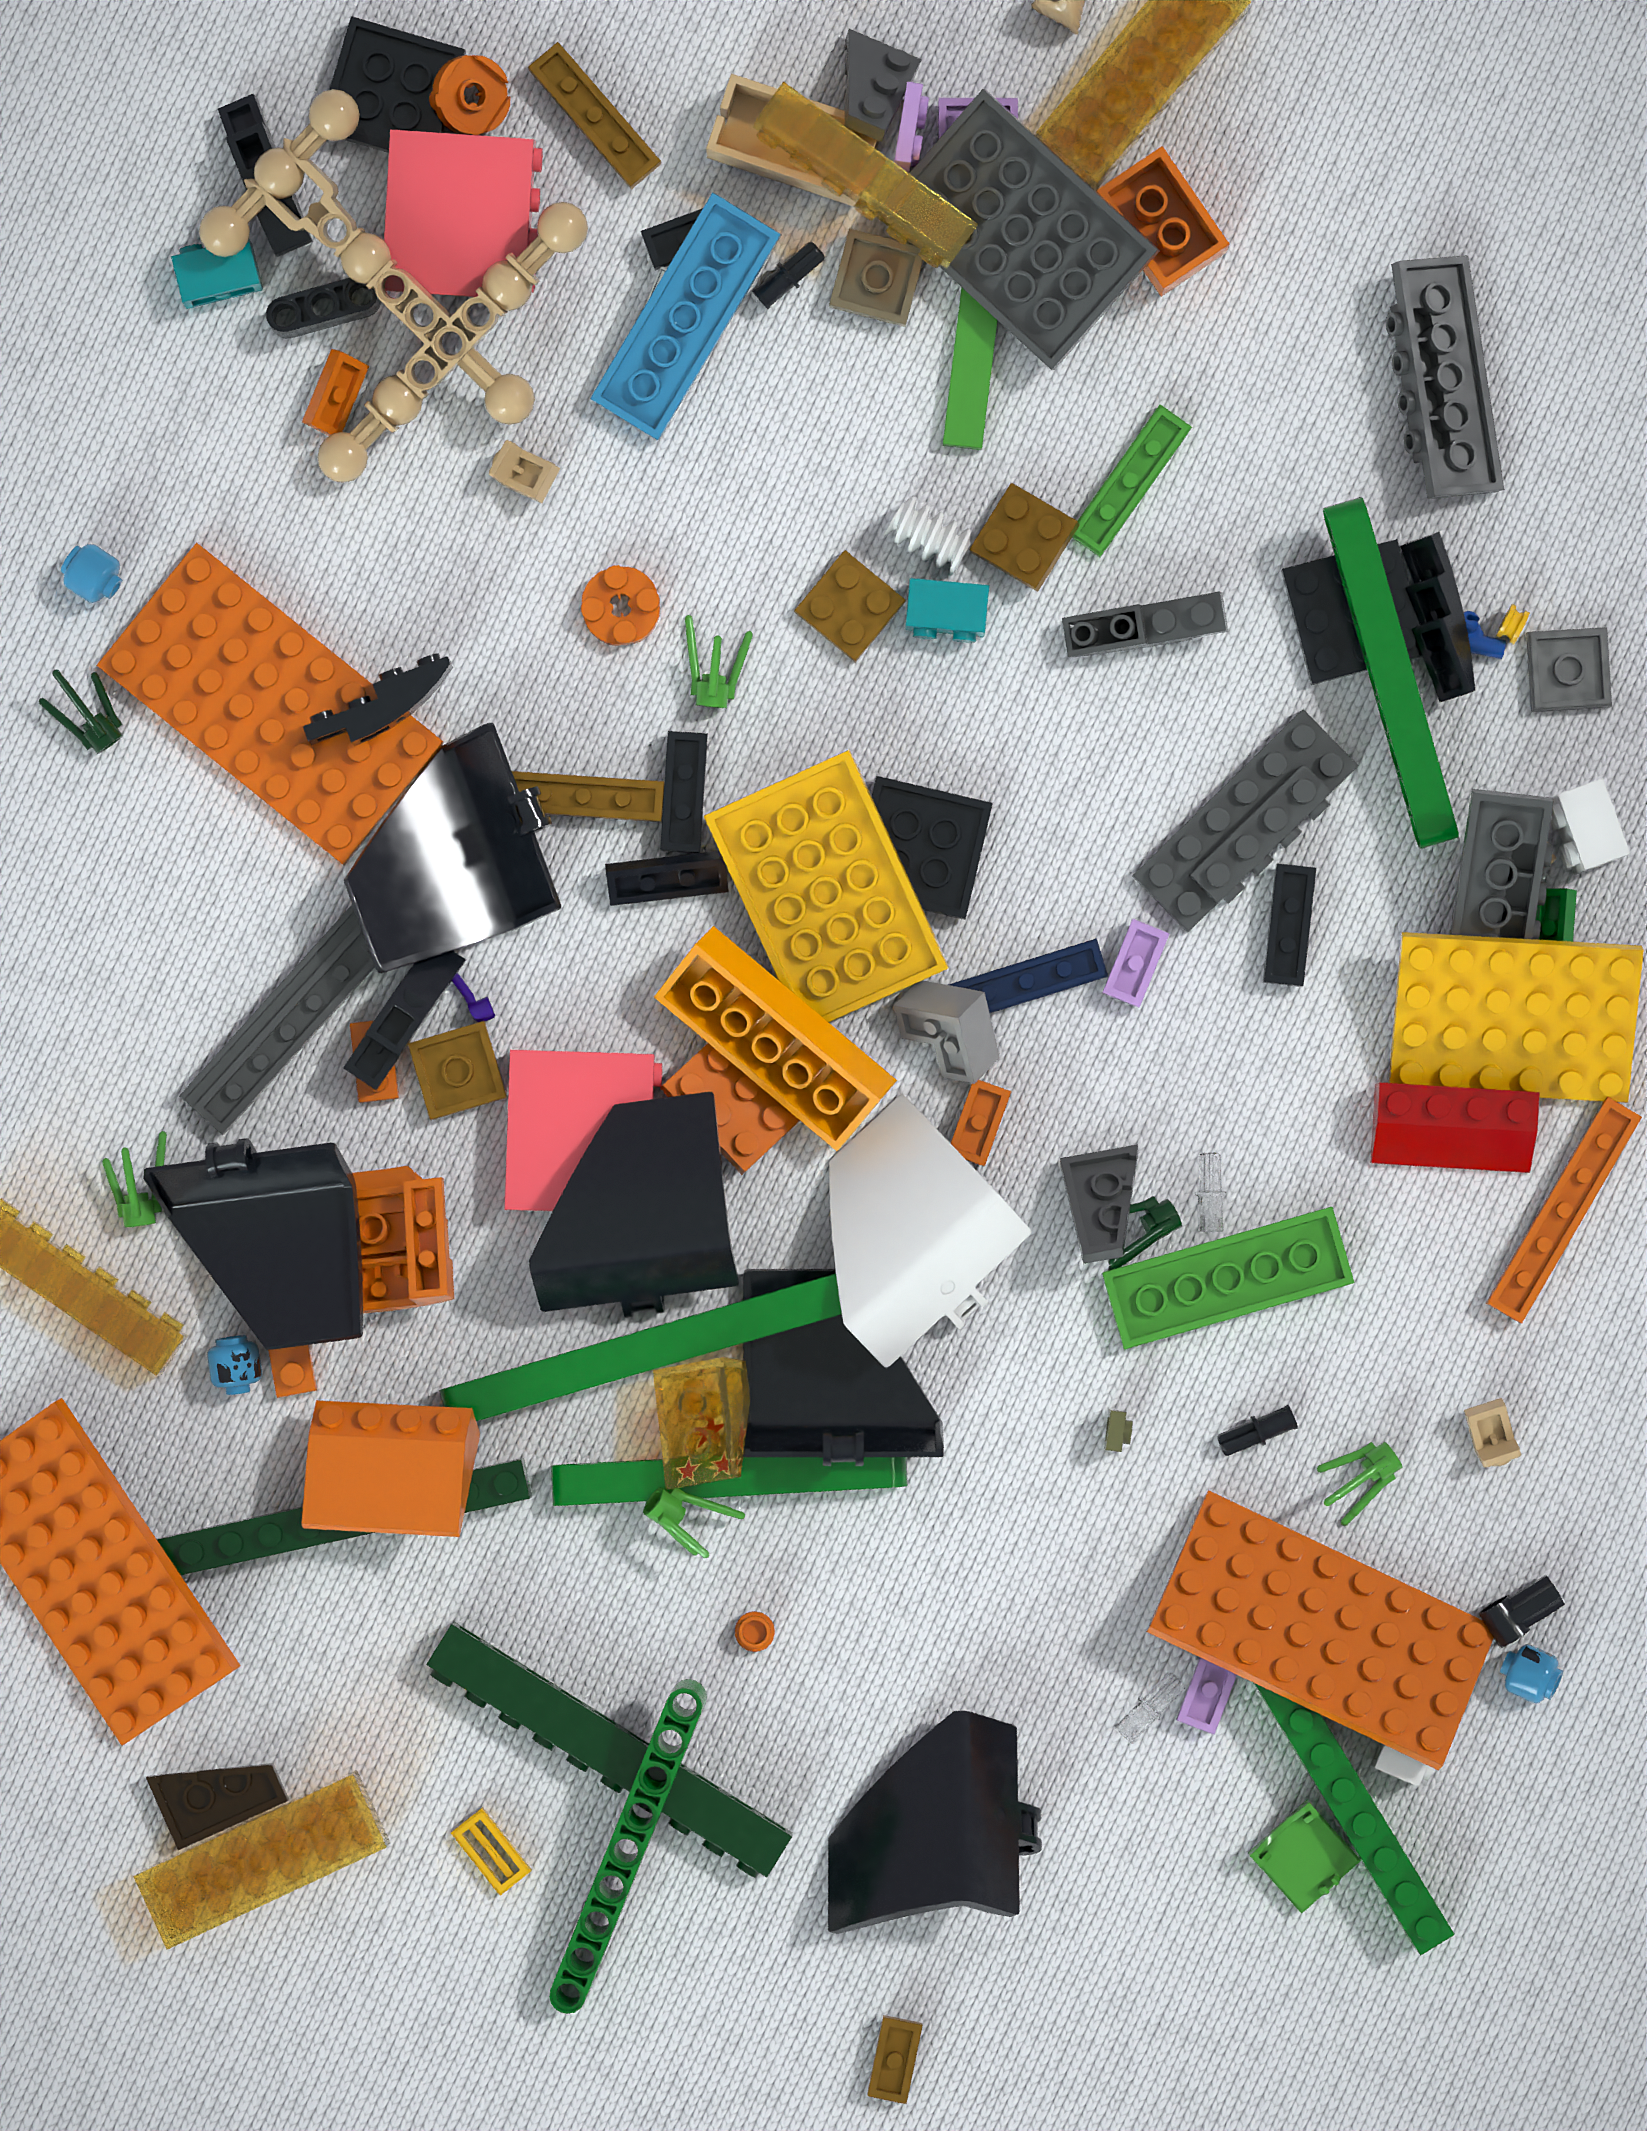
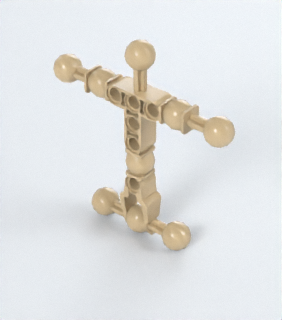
[199,89,588,483]

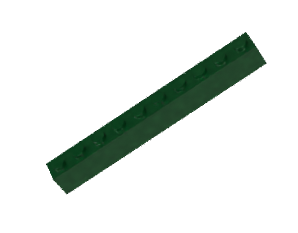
[156,1458,532,1575]
[426,1621,793,1878]

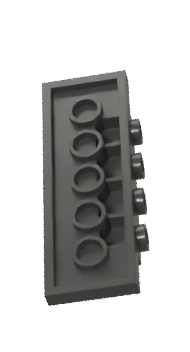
[1386,255,1505,499]
[1132,709,1359,933]
[1450,789,1554,940]

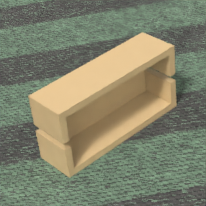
[706,74,879,207]

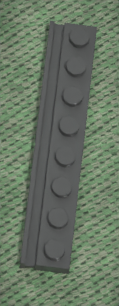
[180,905,375,1135]

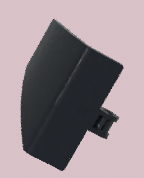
[343,723,561,974]
[529,1092,739,1318]
[143,1138,363,1350]
[742,1269,944,1466]

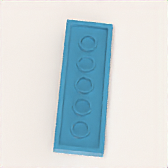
[590,192,782,440]

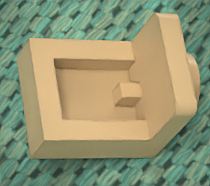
[489,440,560,503]
[1464,1398,1521,1468]

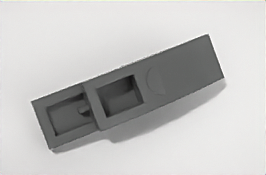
[1062,591,1228,658]

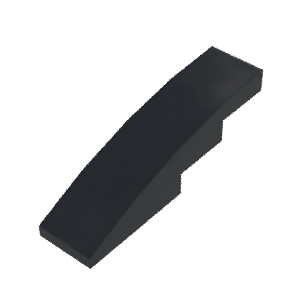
[1400,532,1475,702]

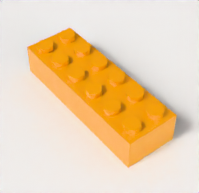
[654,926,897,1151]

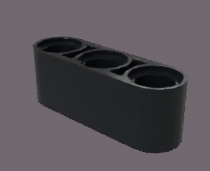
[266,278,381,339]

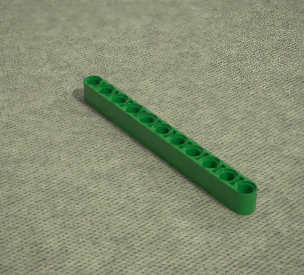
[439,1273,842,1421]

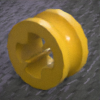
[1496,604,1530,645]

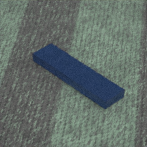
[948,938,1108,1014]

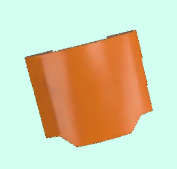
[352,1166,454,1314]

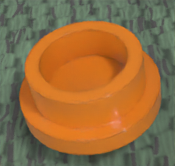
[735,1611,775,1652]

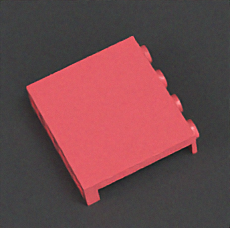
[384,130,543,297]
[505,1050,662,1211]

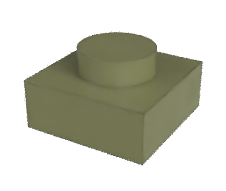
[1104,1409,1133,1452]

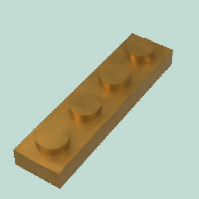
[528,42,661,190]
[512,771,664,822]

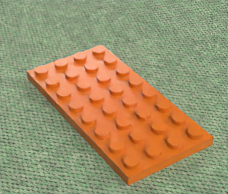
[96,542,444,866]
[0,1398,241,1746]
[1146,1490,1494,1771]

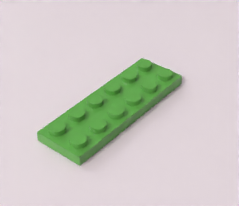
[1102,1206,1355,1350]

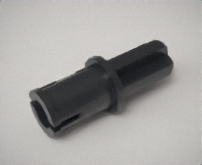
[752,242,825,310]
[1217,1405,1298,1456]

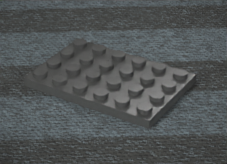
[878,89,1160,370]

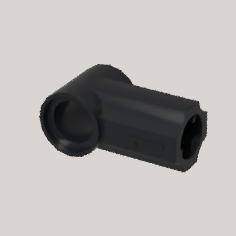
[1479,1575,1565,1648]

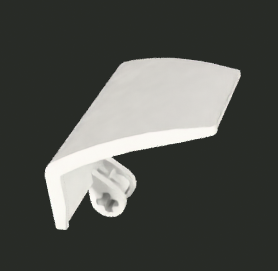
[829,1094,1032,1368]

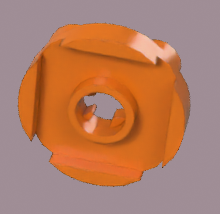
[429,55,510,135]
[581,565,660,646]

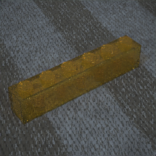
[753,81,978,269]
[0,1198,188,1376]

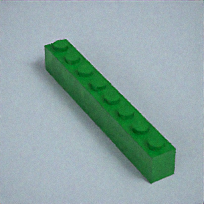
[1253,1683,1455,1956]

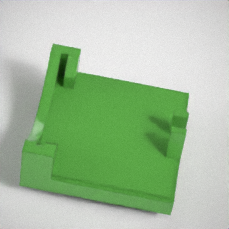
[1248,1800,1361,1914]

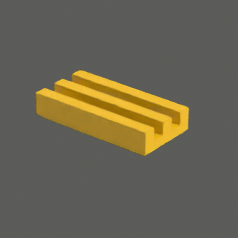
[451,1807,532,1896]

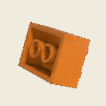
[1096,146,1230,297]

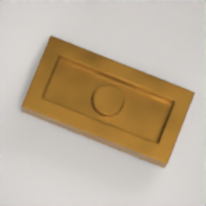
[867,2015,923,2104]

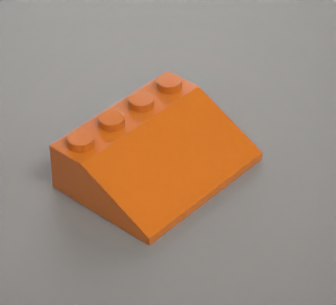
[302,1400,480,1537]

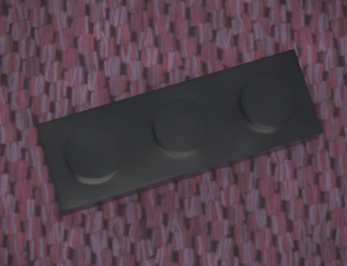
[660,731,708,853]
[605,851,729,906]
[1263,863,1316,987]

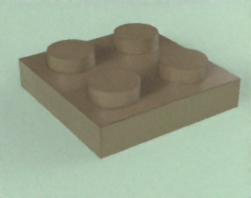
[829,228,925,327]

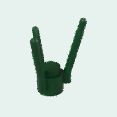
[39,669,123,754]
[1108,1196,1182,1270]

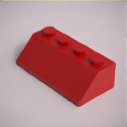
[1370,1082,1540,1173]

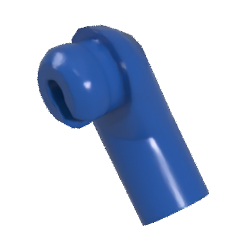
[1464,611,1506,659]

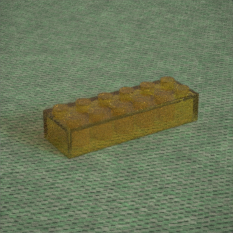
[1036,0,1251,191]
[133,1770,390,1950]

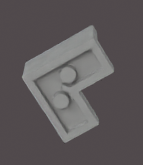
[893,980,999,1084]

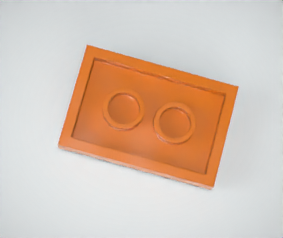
[660,1043,800,1175]

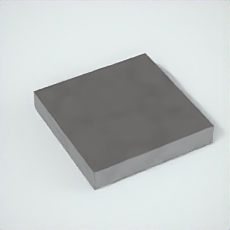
[1526,627,1612,712]

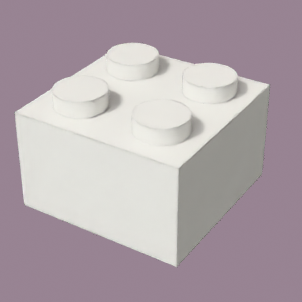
[1550,778,1631,875]

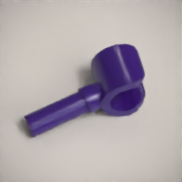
[452,973,495,1022]

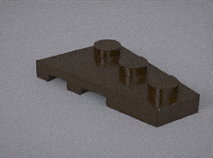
[146,1763,289,1850]

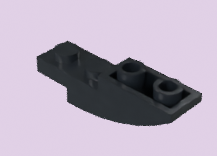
[217,93,313,257]
[303,653,453,746]
[343,951,466,1091]

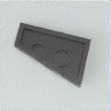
[845,29,922,142]
[1060,1144,1139,1264]

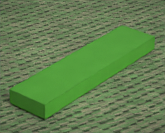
[942,287,997,450]
[1072,405,1192,558]

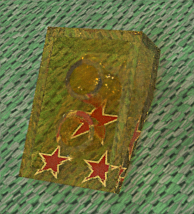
[653,1357,750,1490]

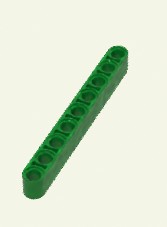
[1323,497,1459,849]
[551,1455,908,1506]
[549,1679,707,2014]

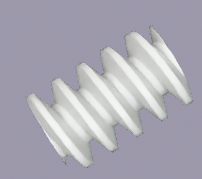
[883,496,971,577]

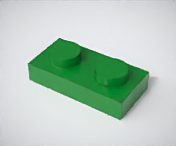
[1535,888,1577,942]

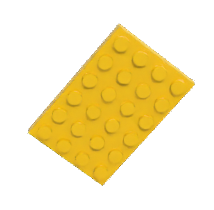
[704,749,949,1022]
[1388,932,1644,1103]

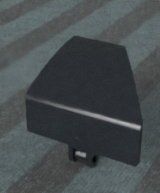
[828,1711,1042,1934]

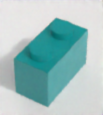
[171,239,263,309]
[905,578,989,643]

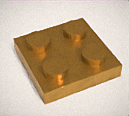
[969,482,1080,592]
[794,550,906,663]
[408,1021,508,1120]

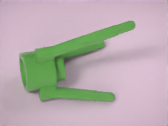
[685,615,753,709]
[102,1131,167,1228]
[1317,1441,1402,1526]
[643,1485,745,1558]

